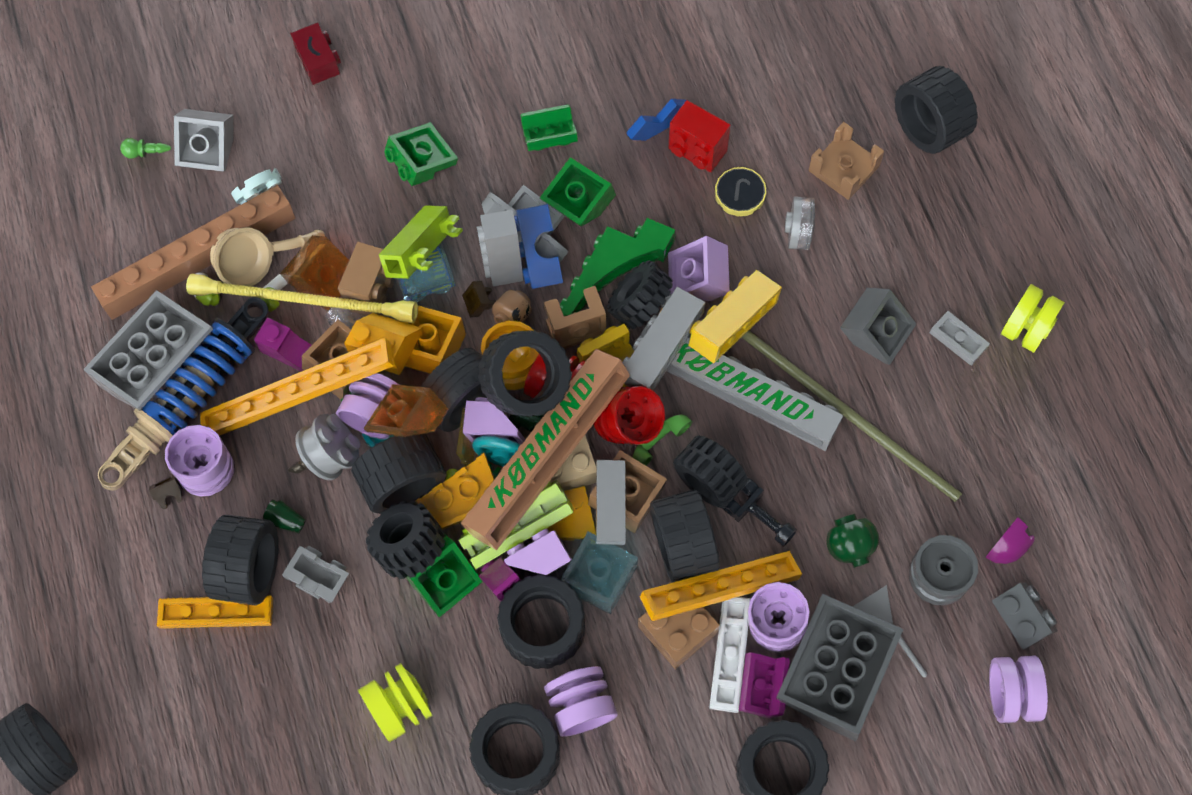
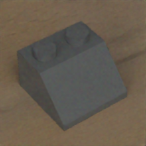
[840,288,916,365]

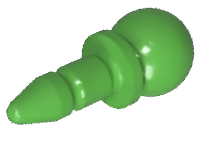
[120,138,171,159]

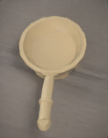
[210,227,325,287]

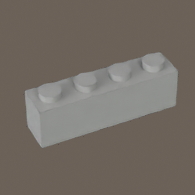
[477,209,523,287]
[622,287,705,391]

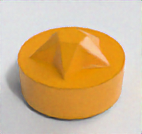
[508,347,530,362]

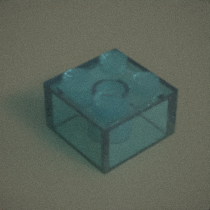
[560,531,638,614]

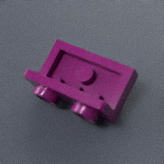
[739,652,790,718]

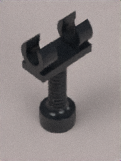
[723,478,797,547]

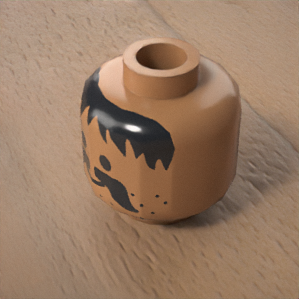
[492,290,531,323]

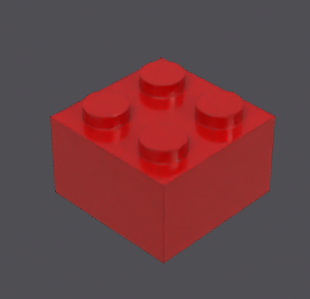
[668,100,731,173]

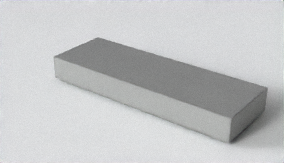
[596,460,626,545]

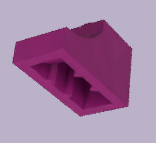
[254,317,312,372]

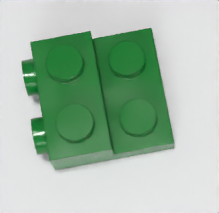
[384,122,458,186]

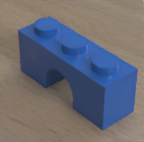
[514,204,563,289]

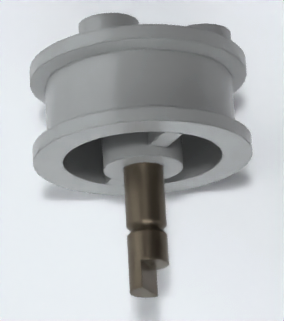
[288,414,360,480]

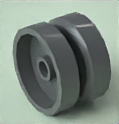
[909,535,978,605]

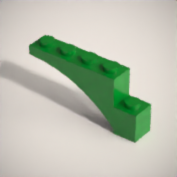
[560,218,675,317]

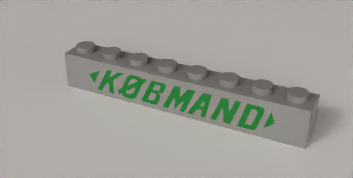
[634,320,843,451]

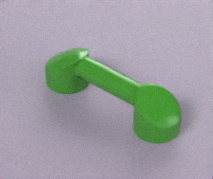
[632,415,692,466]

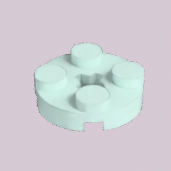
[231,168,282,205]

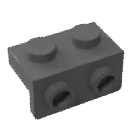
[992,582,1058,650]

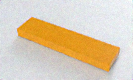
[157,596,273,629]

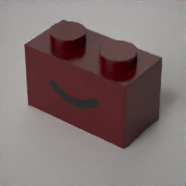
[290,22,341,85]

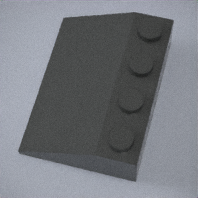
[776,594,904,741]

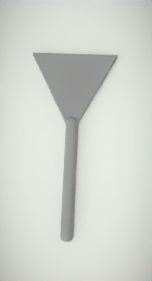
[853,585,927,677]

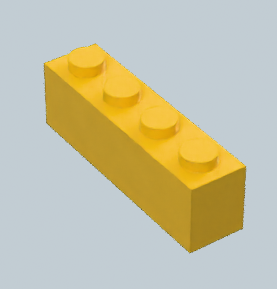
[689,270,782,364]

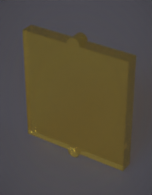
[456,408,475,467]

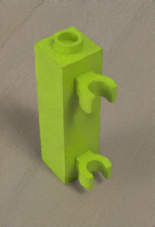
[379,206,463,279]

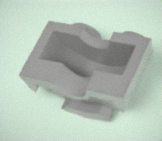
[282,546,349,603]

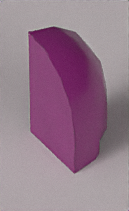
[985,517,1035,564]

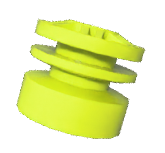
[358,663,433,743]

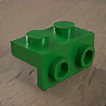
[520,104,578,151]

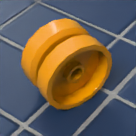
[481,321,539,390]

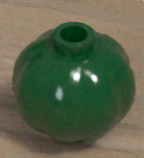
[826,514,879,568]

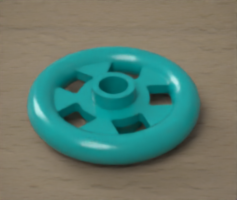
[472,436,521,467]

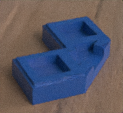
[626,99,686,141]

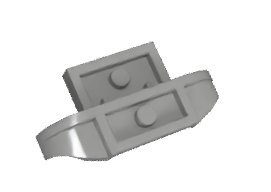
[482,185,568,262]

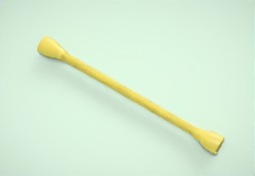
[186,274,418,323]

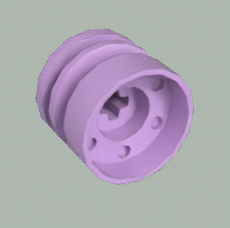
[336,373,409,439]
[165,425,234,497]
[748,582,809,652]
[544,666,617,737]

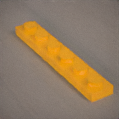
[640,551,802,621]

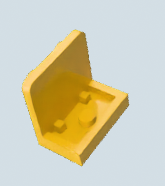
[577,324,634,387]

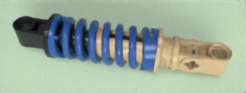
[98,297,268,491]

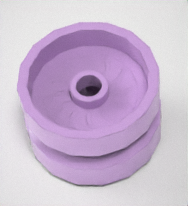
[989,656,1048,723]

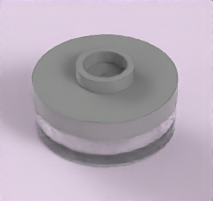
[785,196,816,250]

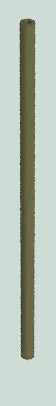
[741,331,962,502]

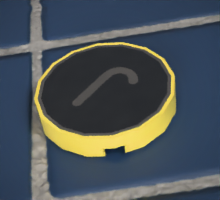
[715,167,766,216]

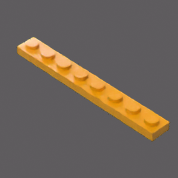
[200,338,394,436]

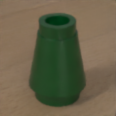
[262,499,306,534]

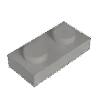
[929,311,990,366]

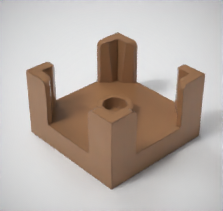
[808,122,884,200]
[544,286,606,349]

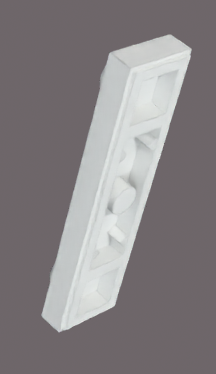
[709,597,751,713]

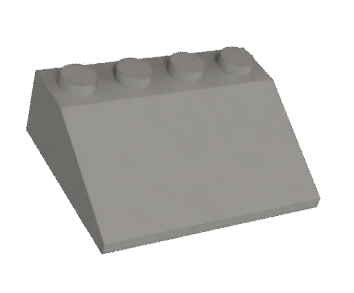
[83,290,213,411]

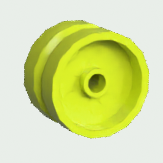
[1001,284,1065,353]

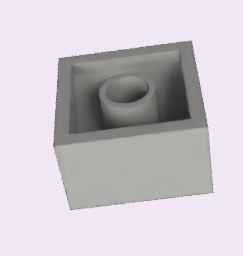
[174,109,233,172]

